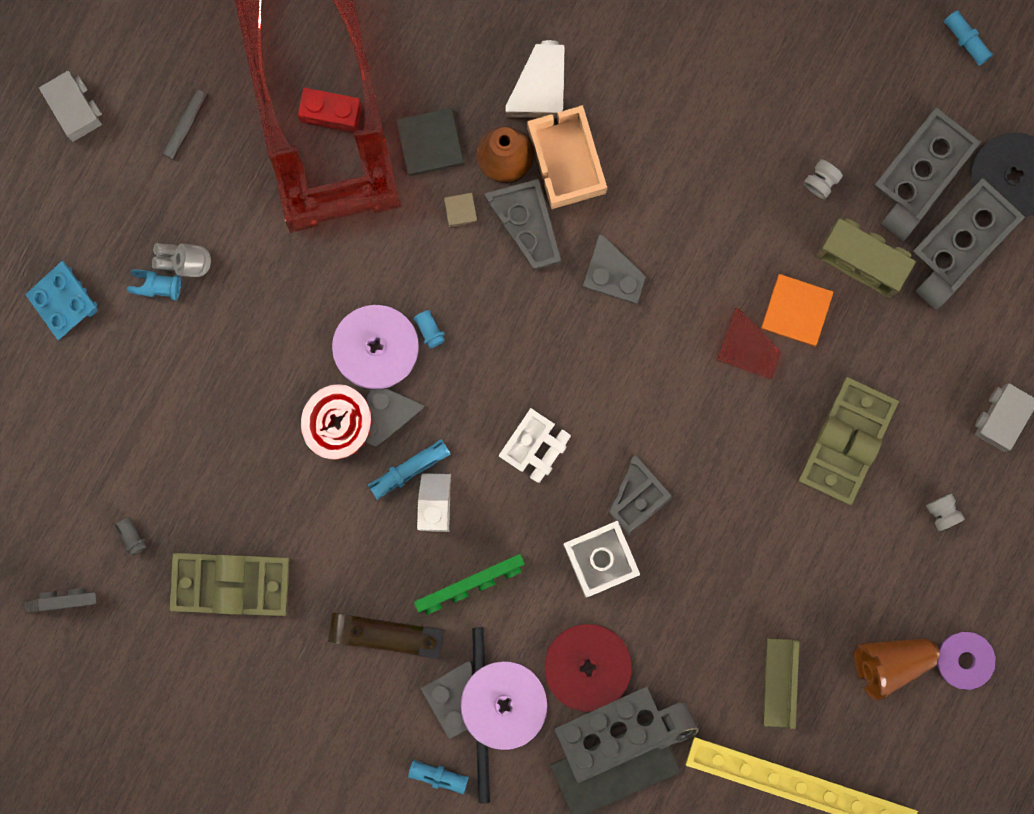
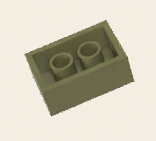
[815,218,916,299]

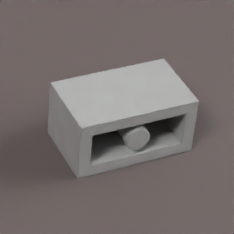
[39,70,102,142]
[975,383,1034,452]

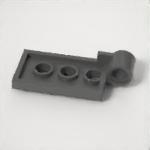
[873,108,981,242]
[912,178,1025,311]
[555,687,699,783]

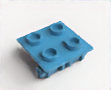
[25,261,98,340]

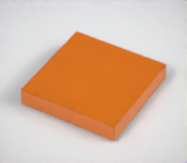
[761,274,834,347]

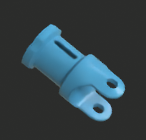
[127,269,181,301]

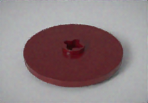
[545,624,632,712]

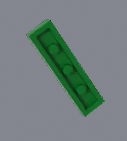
[414,554,525,615]

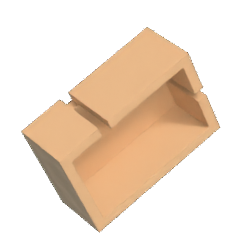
[527,106,607,209]

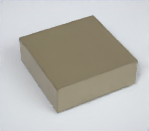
[444,193,477,227]

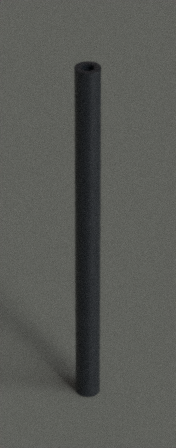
[472,627,490,804]

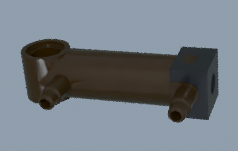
[328,613,444,659]

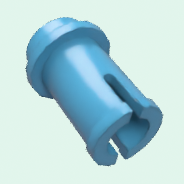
[413,310,445,349]

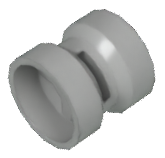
[803,159,843,200]
[926,493,965,532]

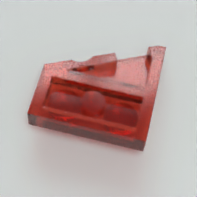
[716,308,781,380]

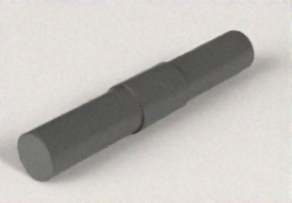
[163,89,207,159]

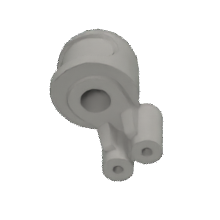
[152,243,211,277]

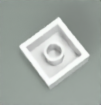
[563,521,640,598]

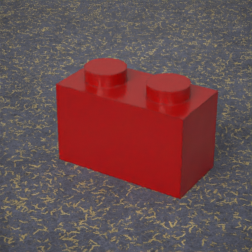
[298,88,362,133]

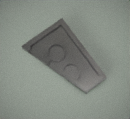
[484,179,561,270]

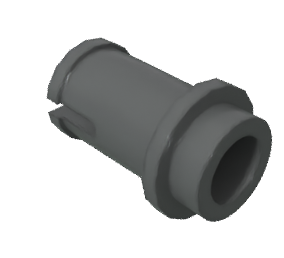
[114,517,147,556]

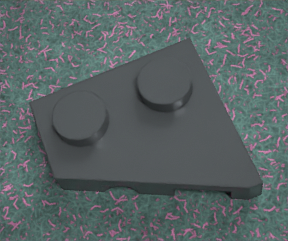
[583,234,646,305]
[365,388,425,447]
[609,455,672,535]
[24,588,97,613]
[421,660,472,739]

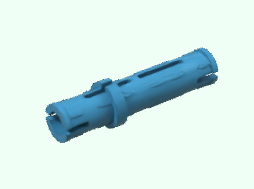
[368,439,451,500]

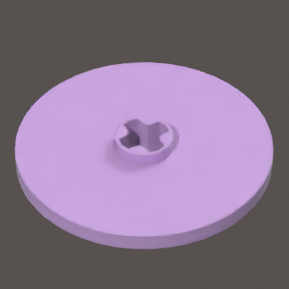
[332,305,419,389]
[460,662,547,750]

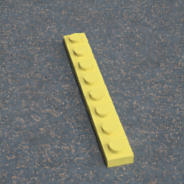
[685,737,918,814]

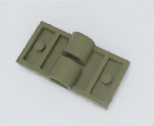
[797,377,899,506]
[170,553,290,616]

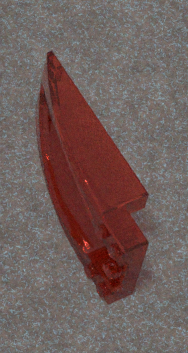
[235,0,402,233]

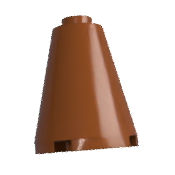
[477,126,533,183]
[854,638,940,701]

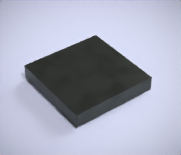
[396,108,464,176]

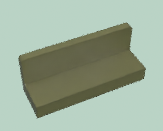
[763,638,799,729]

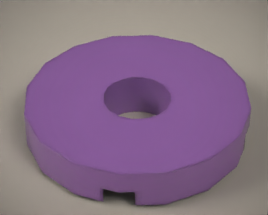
[937,632,996,690]

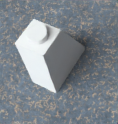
[506,40,564,118]
[417,474,451,532]

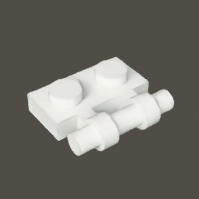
[499,408,571,483]

